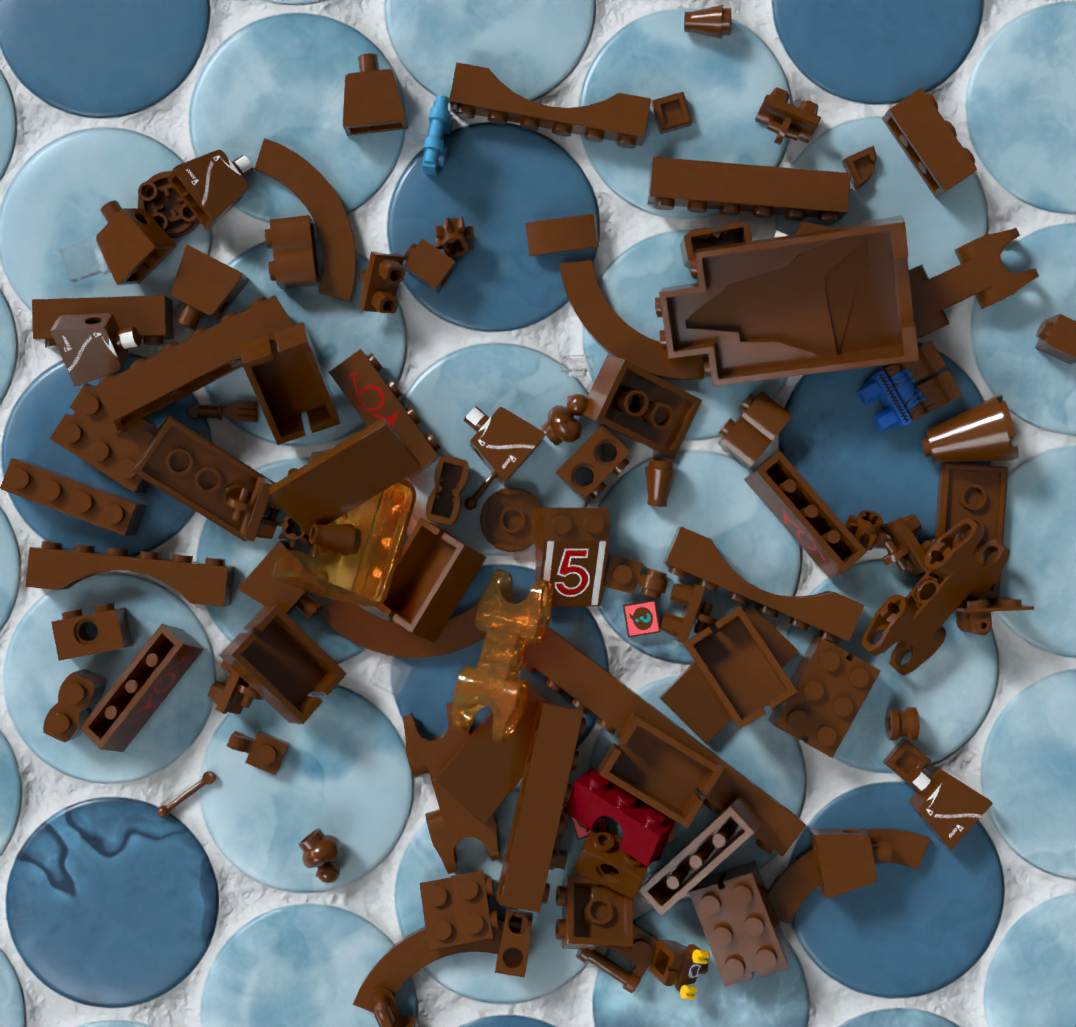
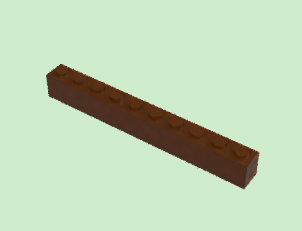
[517,621,806,857]

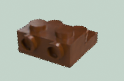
[420,870,500,951]
[555,875,633,950]

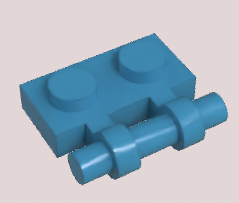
[422,95,453,176]

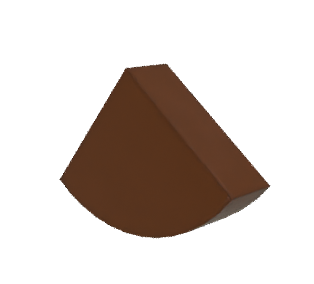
[842,146,876,191]

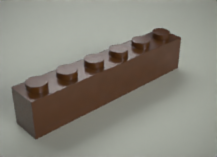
[647,157,851,223]
[94,295,294,431]
[496,700,586,913]

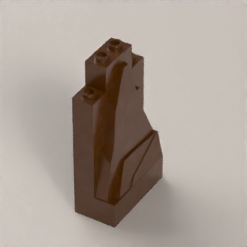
[655,215,919,386]

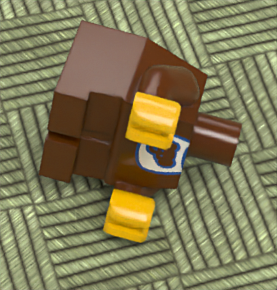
[648,939,710,1000]

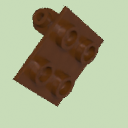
[955,598,1034,635]

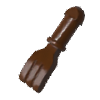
[186,402,258,422]

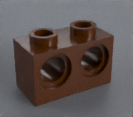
[556,425,630,500]

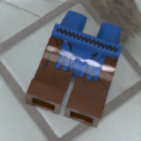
[856,340,963,432]

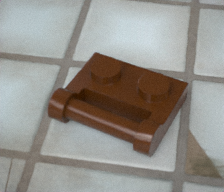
[576,922,659,994]

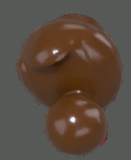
[541,394,588,446]
[298,828,340,884]

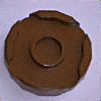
[480,487,542,552]

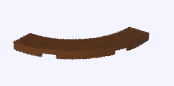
[255,138,357,303]
[559,260,704,380]
[317,591,502,658]
[767,828,930,924]
[353,918,504,1012]

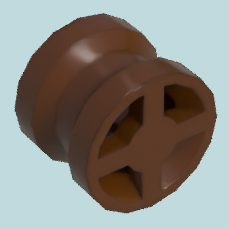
[885,707,920,740]

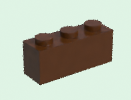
[881,88,977,199]

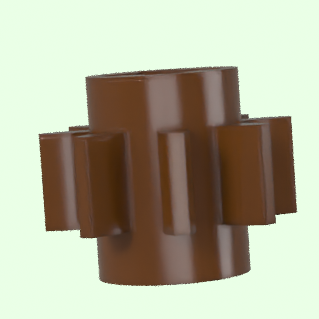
[435,217,474,258]
[277,510,310,548]
[845,510,887,551]

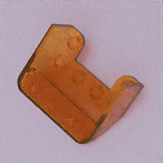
[271,449,416,606]

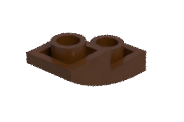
[525,214,599,256]

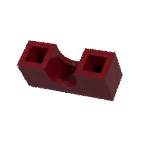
[564,767,676,867]

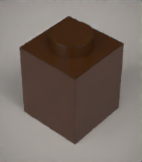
[403,239,457,293]
[1035,314,1076,364]

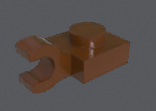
[226,731,290,775]

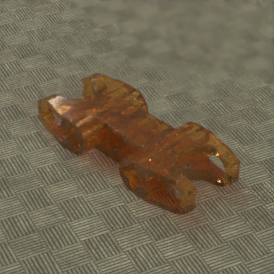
[452,569,553,743]

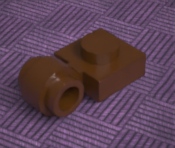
[603,554,668,599]

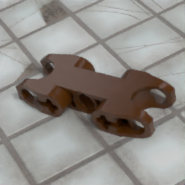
[909,228,1039,339]
[861,517,1010,676]
[402,700,501,874]

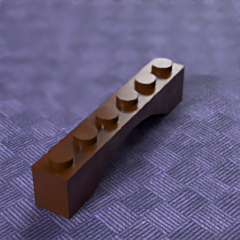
[449,62,651,148]
[663,526,865,644]
[25,541,235,607]

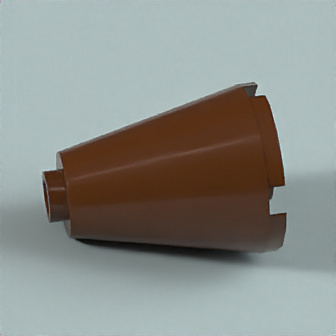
[921,395,1019,463]

